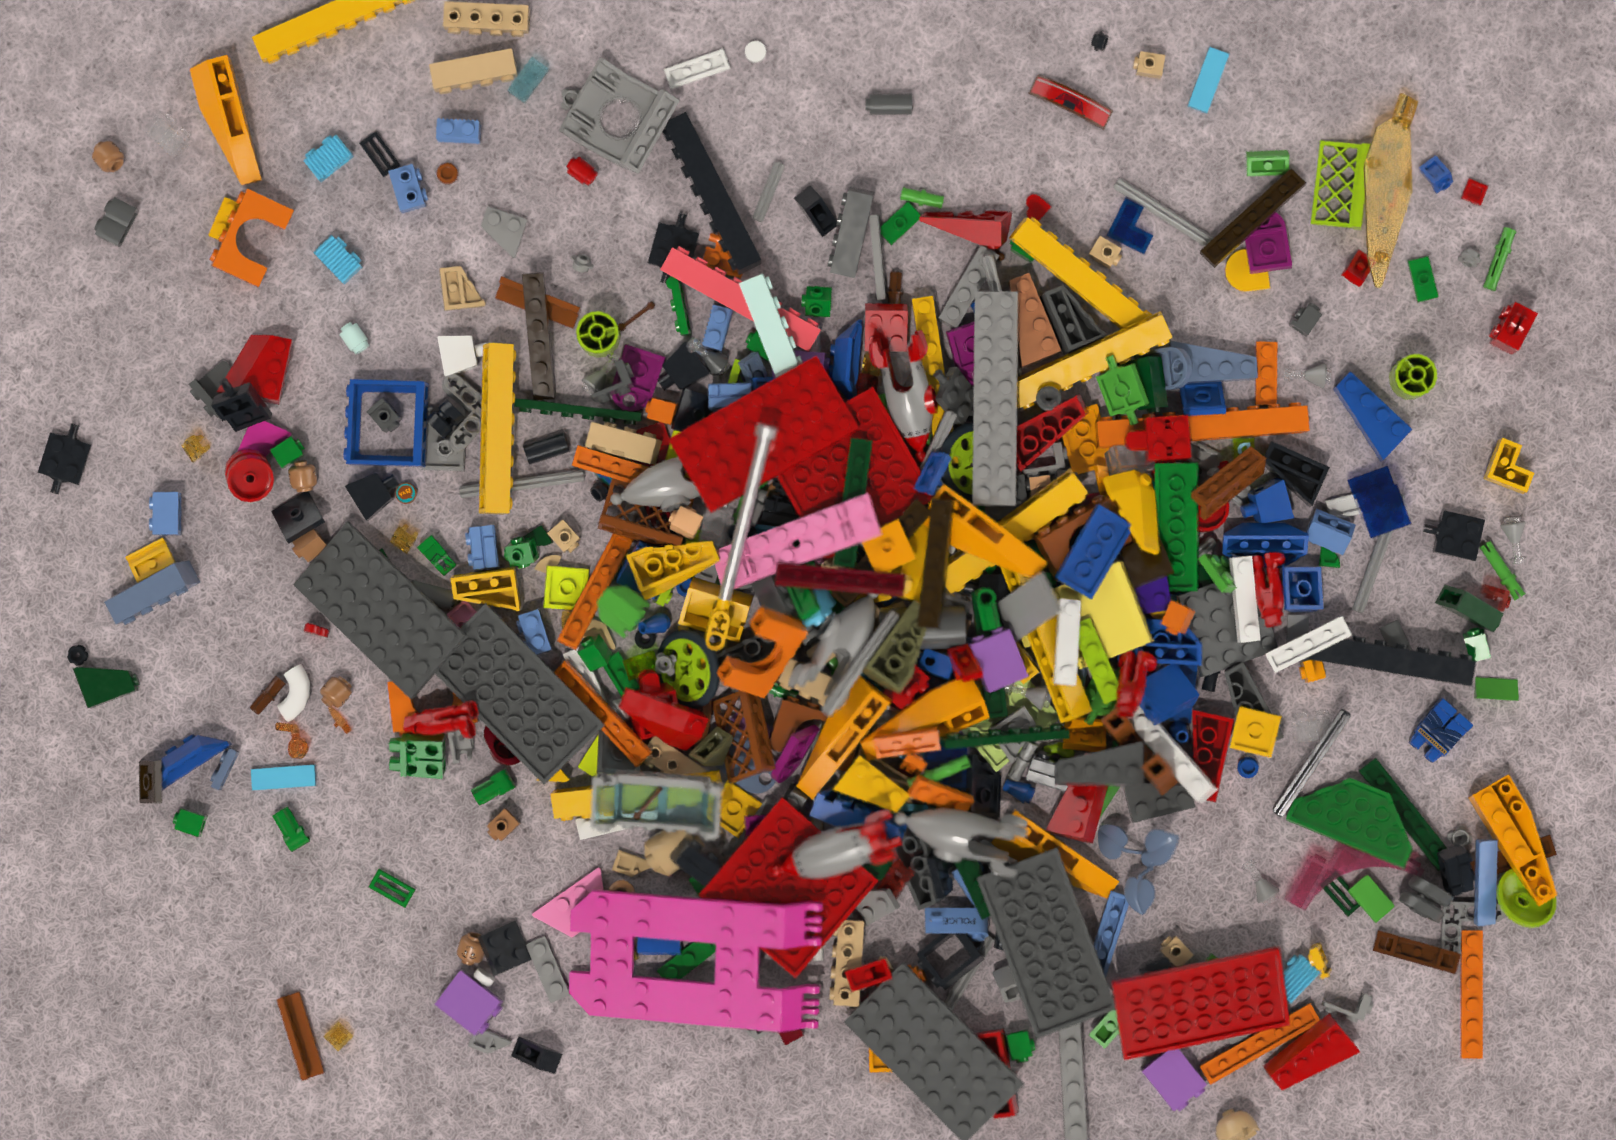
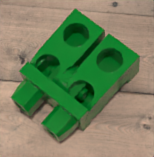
[389,733,446,779]

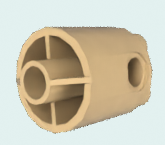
[644,818,705,876]

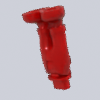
[1252,552,1285,627]
[1116,651,1157,717]
[403,701,478,739]

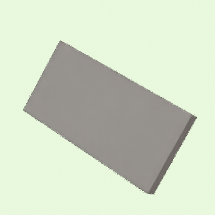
[996,573,1062,642]

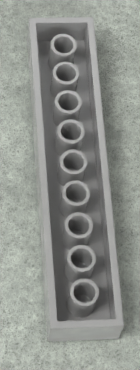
[973,292,1018,506]

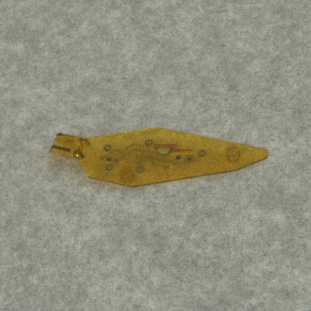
[1364,93,1419,288]

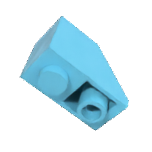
[803,589,836,628]

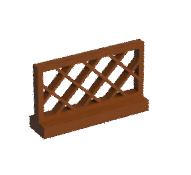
[597,478,693,547]
[712,690,776,783]

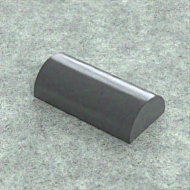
[879,606,966,649]

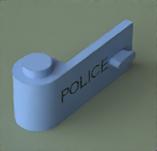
[925,908,989,942]

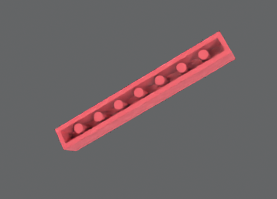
[660,246,821,352]

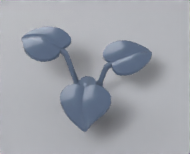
[1098,824,1179,915]

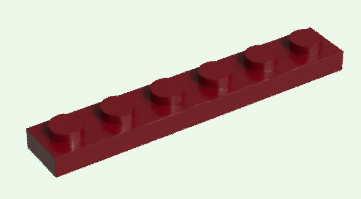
[775,563,905,597]

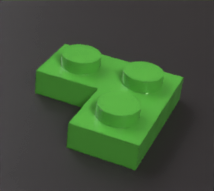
[1198,554,1237,593]

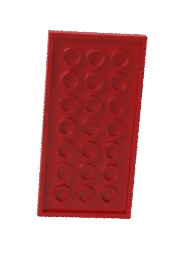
[668,355,859,513]
[1111,946,1290,1060]

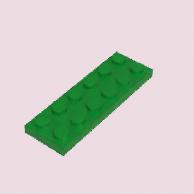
[1155,463,1199,591]

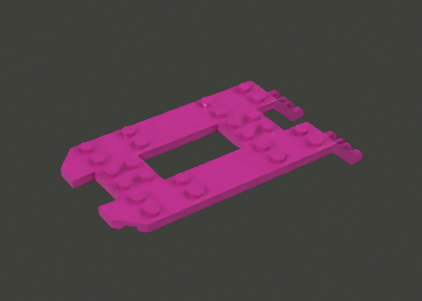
[569,890,823,1032]

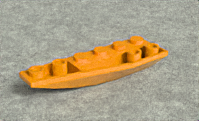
[190,55,262,185]
[923,484,1047,579]
[797,675,892,800]
[860,678,990,761]
[1468,774,1557,906]
[991,809,1119,899]

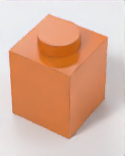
[645,397,678,425]
[1161,600,1195,636]

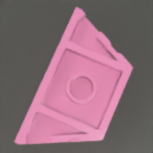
[532,867,604,937]

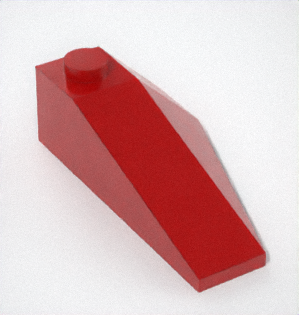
[919,210,1012,249]
[619,688,709,751]

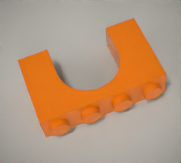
[209,188,294,287]
[717,606,808,698]
[387,681,479,736]

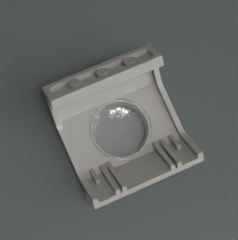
[558,57,680,174]

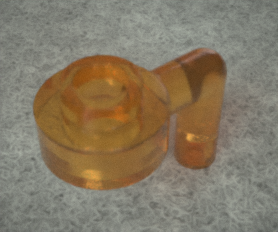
[275,722,309,759]

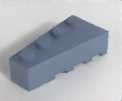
[1169,341,1258,384]
[104,560,201,625]

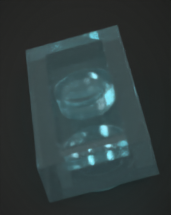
[507,57,549,104]

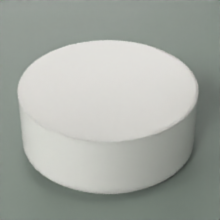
[745,41,766,63]
[473,968,495,986]

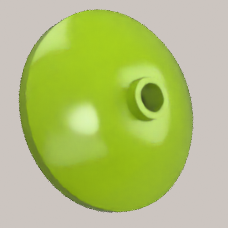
[1496,869,1557,928]

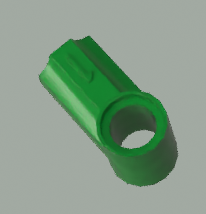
[974,587,1001,631]
[471,769,516,806]
[272,807,310,852]

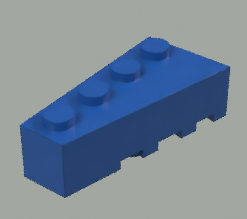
[1333,371,1412,462]
[810,785,907,840]

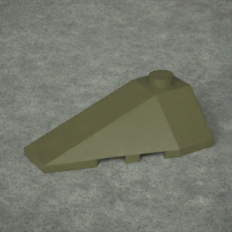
[862,600,927,693]

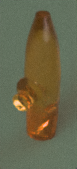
[328,707,352,734]

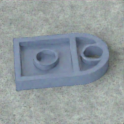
[1134,347,1192,391]
[716,730,776,793]

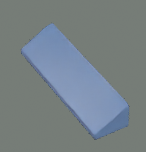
[1474,839,1498,926]
[1093,891,1129,978]

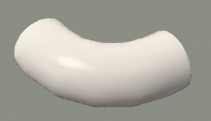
[277,664,310,722]

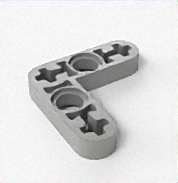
[442,374,482,452]
[1440,901,1504,954]

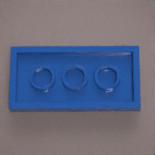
[1054,504,1131,600]

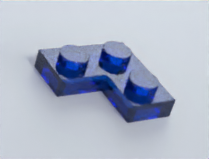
[1106,198,1154,255]

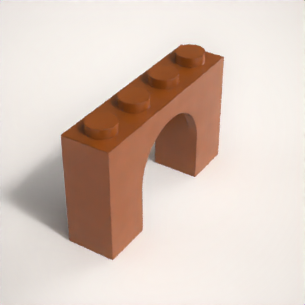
[1033,495,1133,583]
[769,695,857,772]
[1101,707,1178,796]

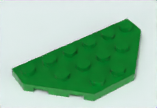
[1286,778,1413,869]

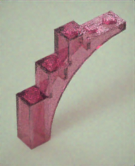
[1284,843,1425,910]

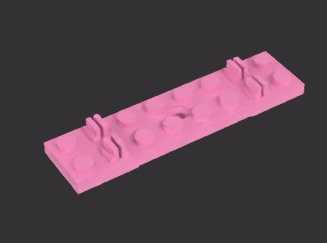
[715,494,882,589]

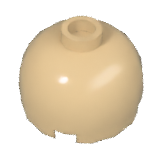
[1216,1109,1260,1140]

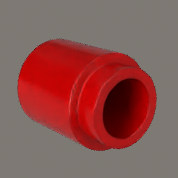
[566,156,598,186]

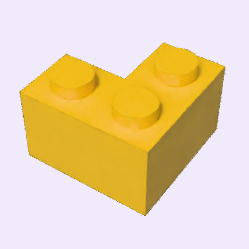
[1483,438,1534,494]

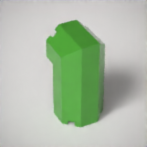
[597,586,651,639]

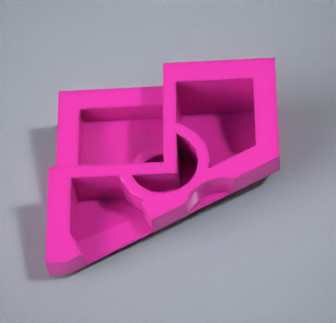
[237,421,292,457]

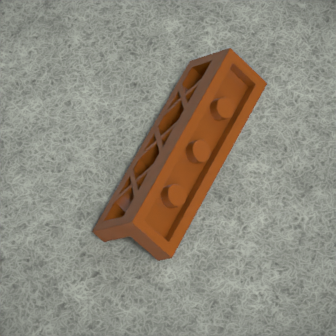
[495,276,581,329]
[1191,446,1266,520]
[276,992,325,1081]

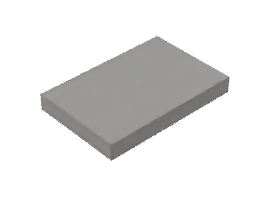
[422,407,467,471]

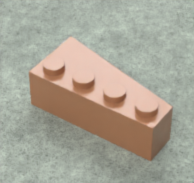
[1008,273,1061,369]

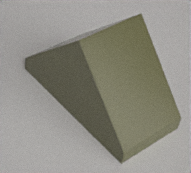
[689,727,733,766]

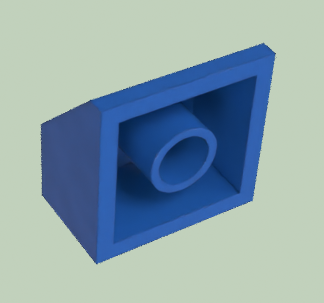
[1282,567,1324,612]

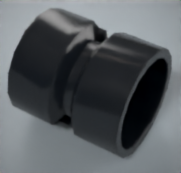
[425,399,465,439]

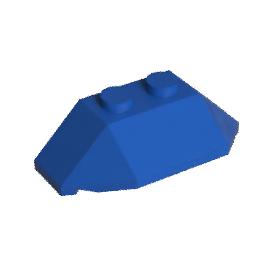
[828,320,863,401]
[1222,523,1309,568]
[1118,618,1202,665]
[162,734,232,790]

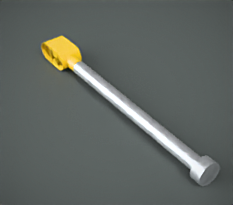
[705,423,778,650]

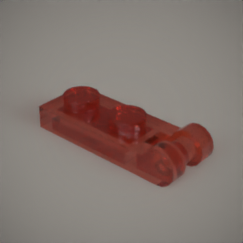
[877,859,915,900]

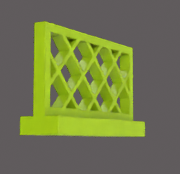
[1311,140,1371,230]

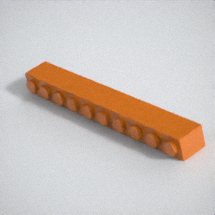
[1095,402,1310,449]

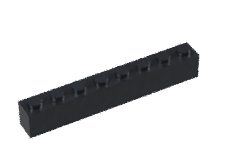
[662,112,762,275]
[1305,629,1476,687]

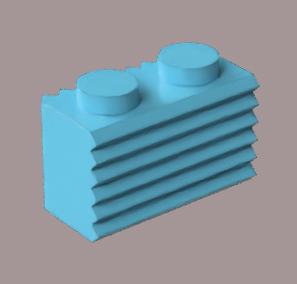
[303,135,354,182]
[313,235,363,285]
[1283,954,1320,1003]

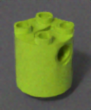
[576,311,620,358]
[1389,354,1437,400]

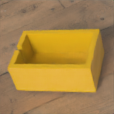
[678,577,754,643]

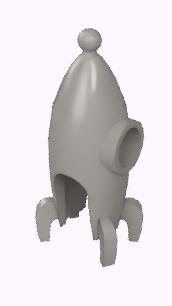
[610,457,700,512]
[788,594,879,710]
[894,808,1028,877]

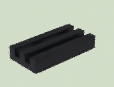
[359,131,401,177]

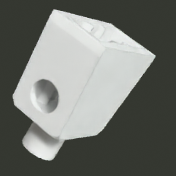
[438,336,487,377]

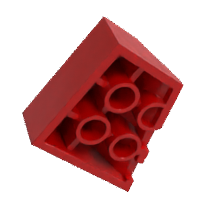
[217,335,293,405]

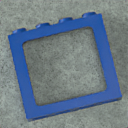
[343,379,429,468]

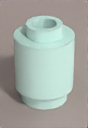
[340,322,369,355]

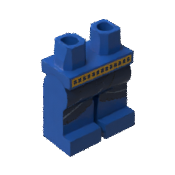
[1409,698,1474,763]

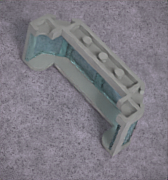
[591,770,724,840]

